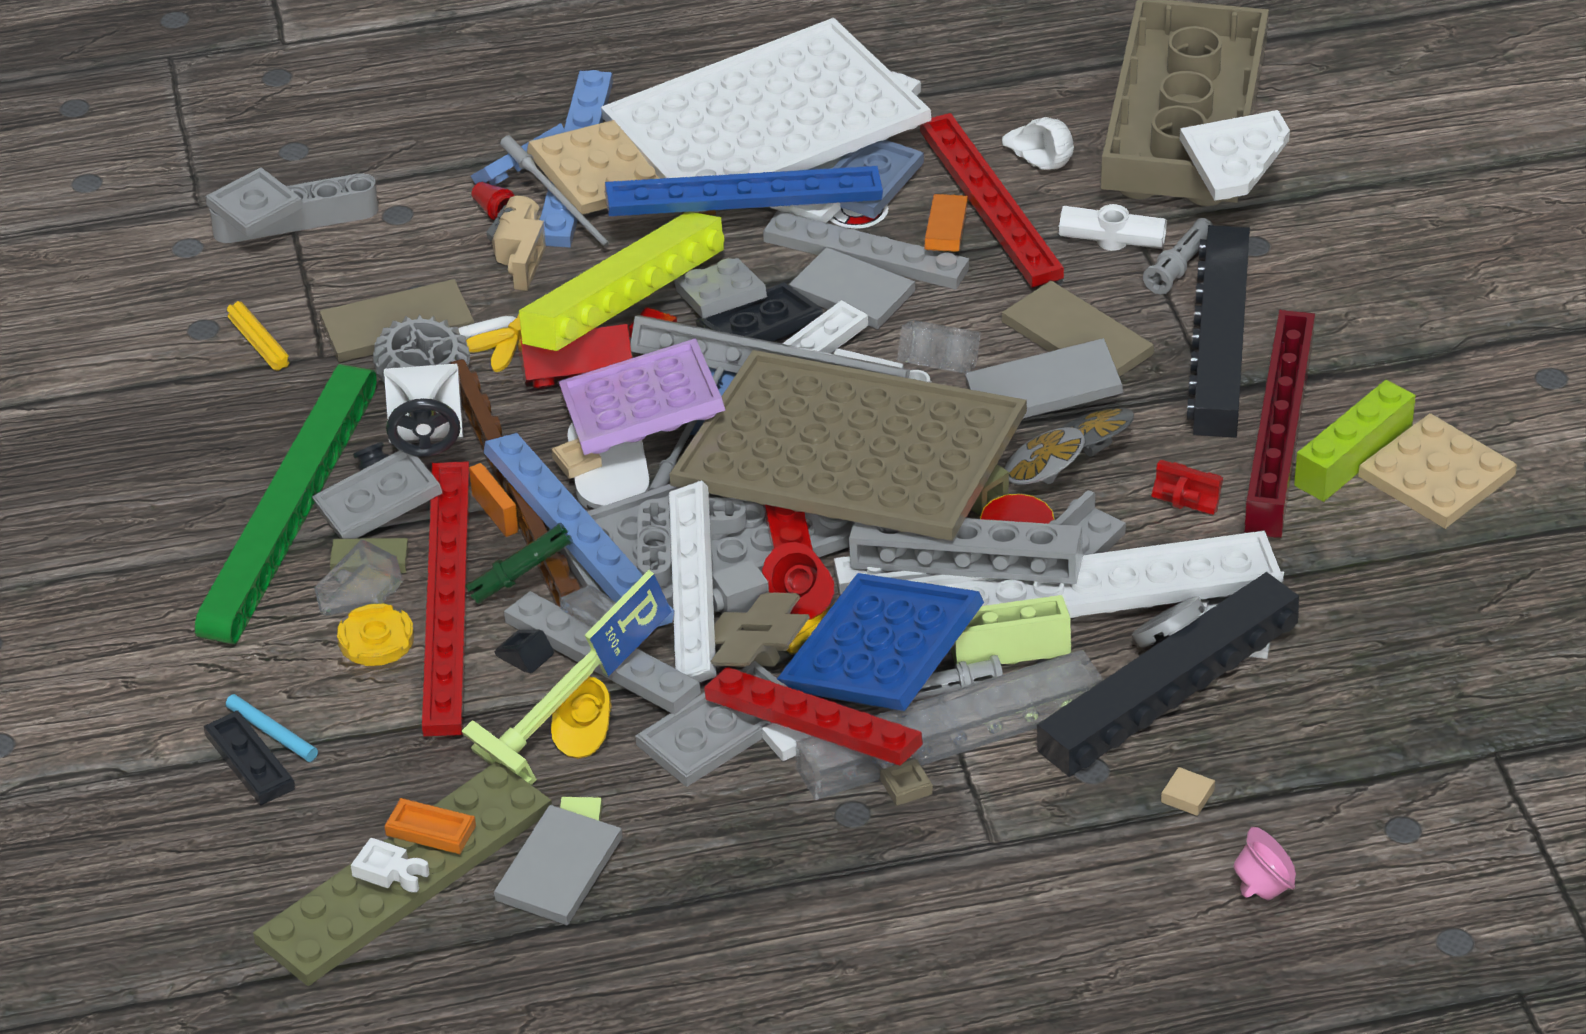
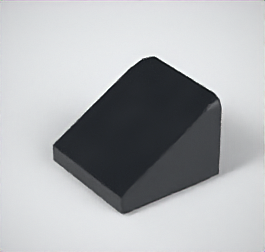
[494,629,554,673]

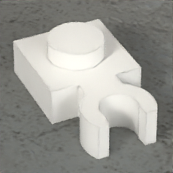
[351,838,429,892]

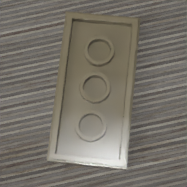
[319,279,474,363]
[1002,281,1154,377]

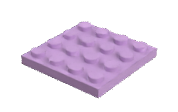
[559,338,725,455]

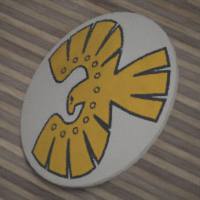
[1005,427,1085,485]

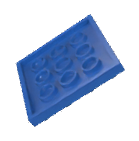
[777,573,984,711]

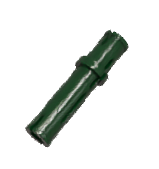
[466,523,573,604]

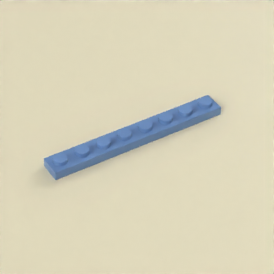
[540,70,613,247]
[484,433,675,627]

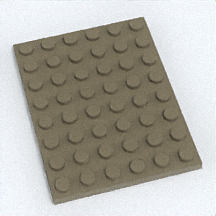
[669,350,1027,541]

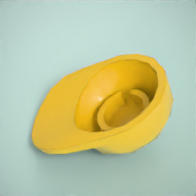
[551,676,612,759]

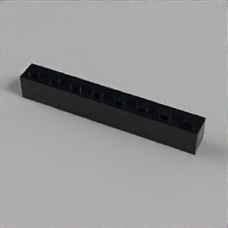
[1187,225,1250,438]
[1037,572,1299,777]

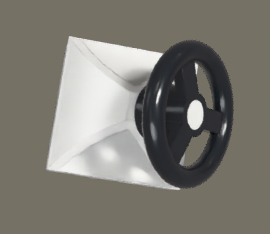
[384,364,464,457]

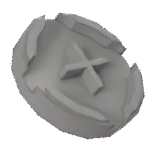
[1132,596,1205,648]

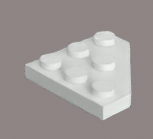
[1180,110,1290,201]

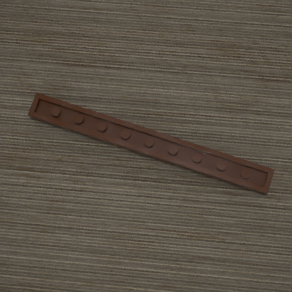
[450,359,581,616]

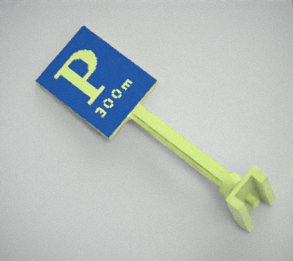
[462,570,672,785]

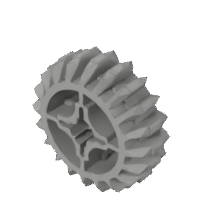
[373,314,470,386]

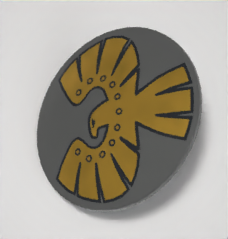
[1061,408,1134,457]

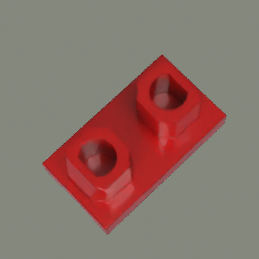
[1151,460,1223,515]

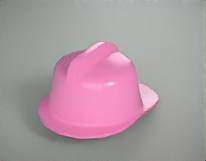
[1233,827,1296,900]

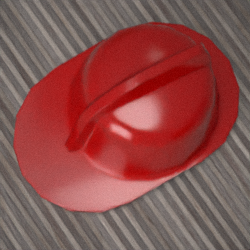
[762,542,834,620]

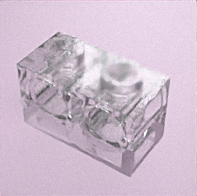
[897,320,981,374]

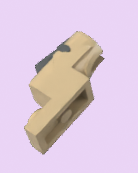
[487,195,546,291]

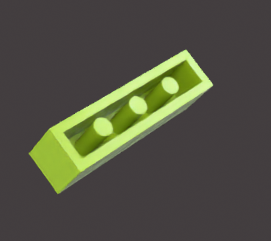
[1294,379,1416,502]

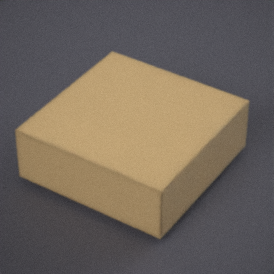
[552,439,602,479]
[1161,767,1215,816]

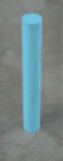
[226,694,318,762]

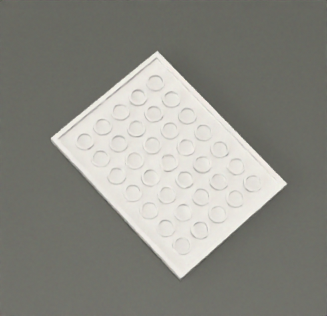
[601,18,931,213]

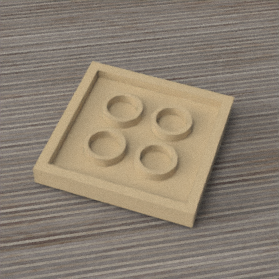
[527,120,659,215]
[1358,413,1517,529]

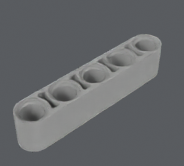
[209,173,378,243]

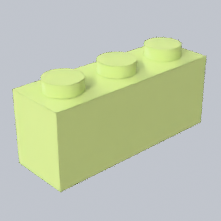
[950,595,1071,664]

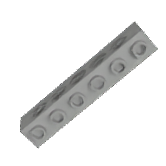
[849,518,1083,584]

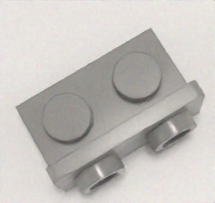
[1049,490,1126,555]

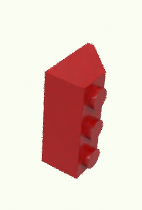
[518,324,632,388]

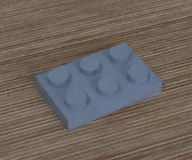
[833,140,924,219]

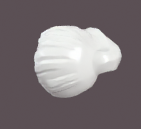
[1002,117,1074,170]

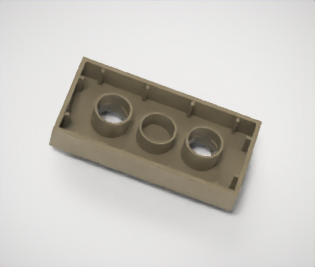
[1101,0,1269,206]

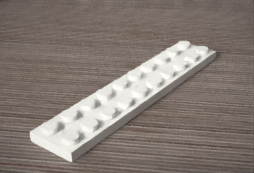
[905,531,1282,618]

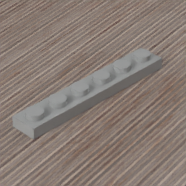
[763,211,969,290]
[504,591,701,715]

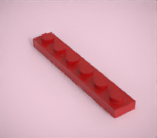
[704,667,923,766]

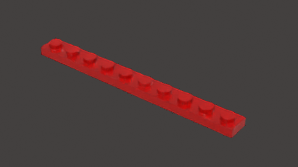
[422,462,470,736]

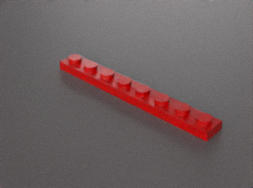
[920,113,1064,287]

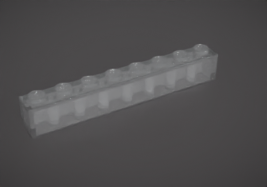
[796,649,1104,800]

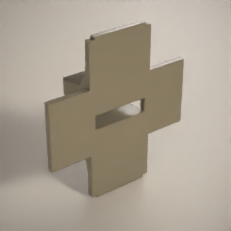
[711,593,810,667]

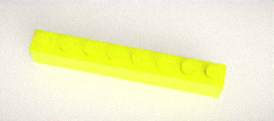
[519,212,724,351]

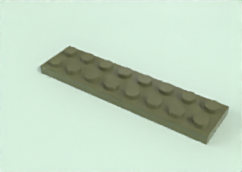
[253,762,552,986]

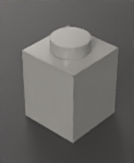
[712,559,769,615]

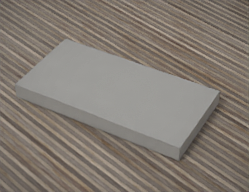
[965,338,1123,418]
[635,661,787,787]

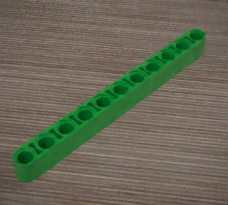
[195,364,377,645]

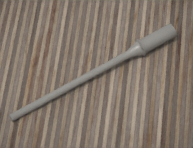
[500,135,609,247]
[648,366,724,491]

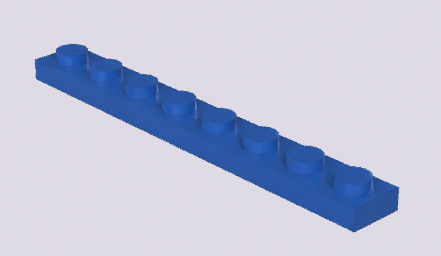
[604,166,883,216]

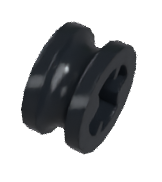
[353,442,389,471]

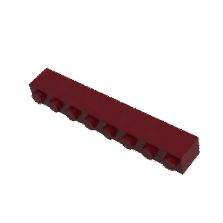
[1244,310,1315,538]

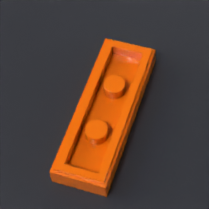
[925,194,968,252]

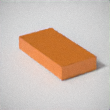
[469,463,518,537]
[384,798,476,854]

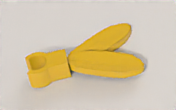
[466,314,522,372]

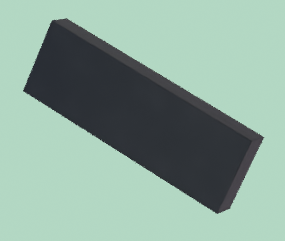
[204,710,295,806]

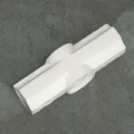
[1059,204,1167,251]

